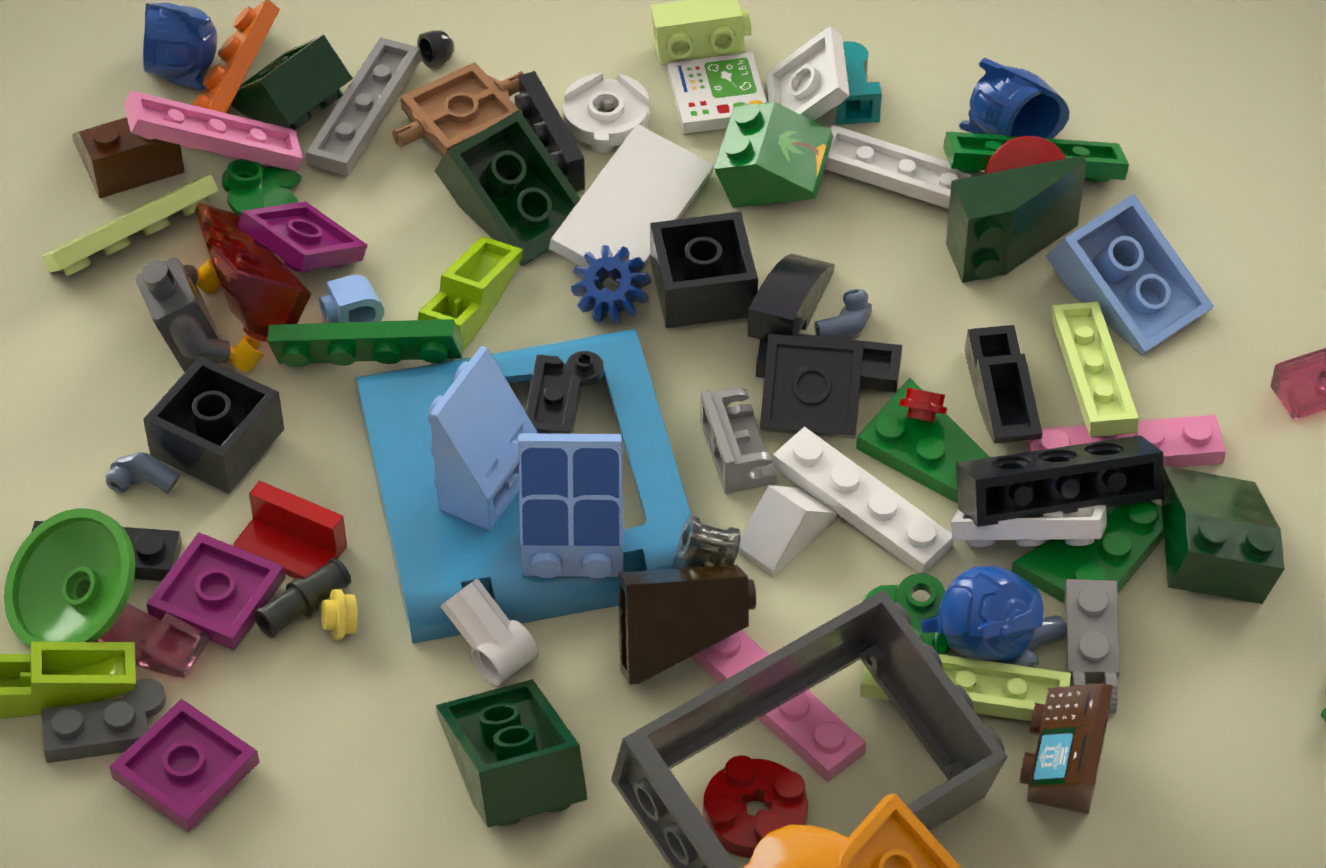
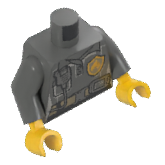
[135,257,265,372]

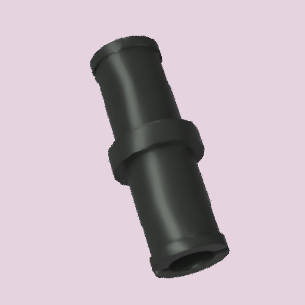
[254,558,351,638]

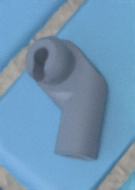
[814,289,872,338]
[105,452,181,494]
[1006,615,1066,668]

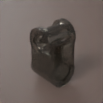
[671,516,741,569]

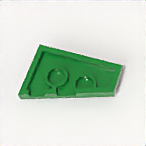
[856,378,990,504]
[1012,501,1164,604]

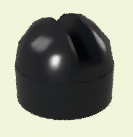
[417,30,454,67]

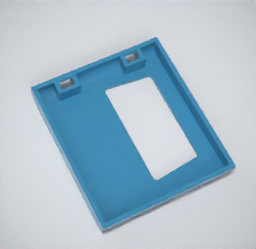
[355,329,704,644]

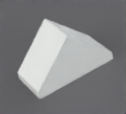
[736,485,837,577]

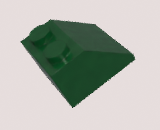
[231,34,353,130]

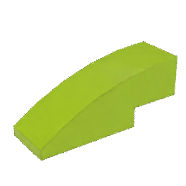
[418,236,523,351]
[0,642,136,718]

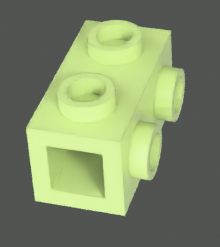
[651,0,751,65]

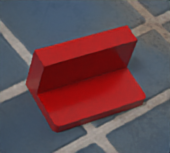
[234,480,347,580]

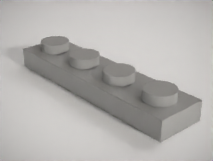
[306,37,421,176]

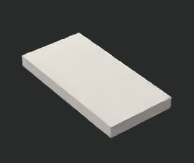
[549,124,715,286]

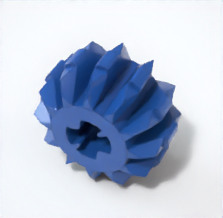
[571,245,651,325]

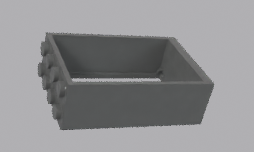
[611,590,1007,868]

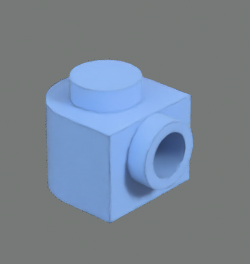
[319,275,384,323]

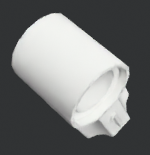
[440,578,539,686]

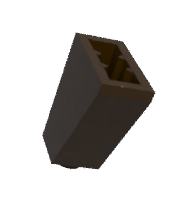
[618,564,756,685]

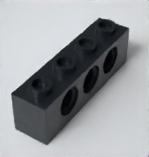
[956,435,1164,527]

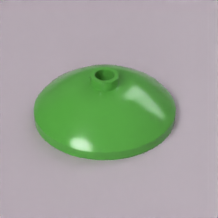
[4,508,135,647]

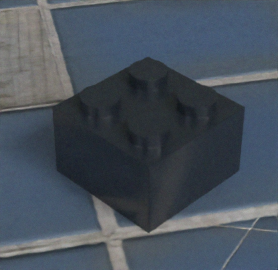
[650,211,758,328]
[143,356,284,493]

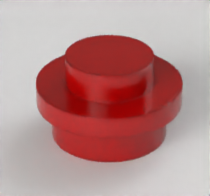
[899,387,948,422]

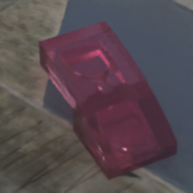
[95,603,211,678]

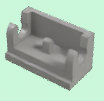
[700,388,777,494]

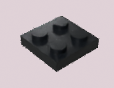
[760,334,864,439]

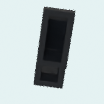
[747,253,835,341]
[964,325,1042,444]

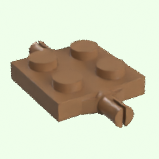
[392,62,523,156]

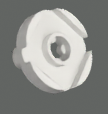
[562,73,650,153]

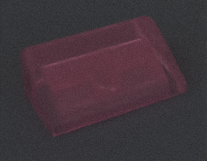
[1270,348,1326,420]

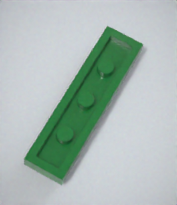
[943,131,1129,182]
[267,319,464,367]

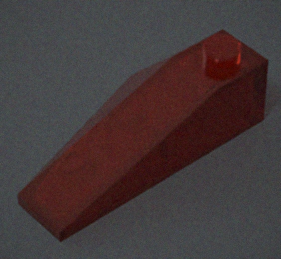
[195,202,312,342]

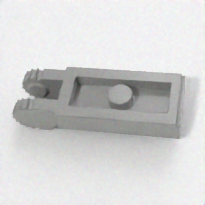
[1065,579,1120,714]

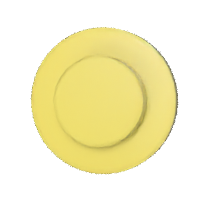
[321,589,358,640]

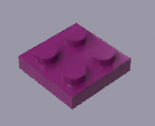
[237,201,368,273]
[146,532,286,650]
[109,699,260,832]

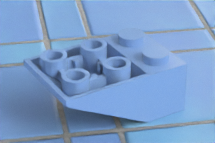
[428,346,537,531]

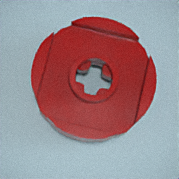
[703,755,808,858]

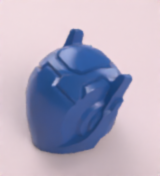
[143,2,217,91]
[959,58,1070,139]
[921,566,1044,663]

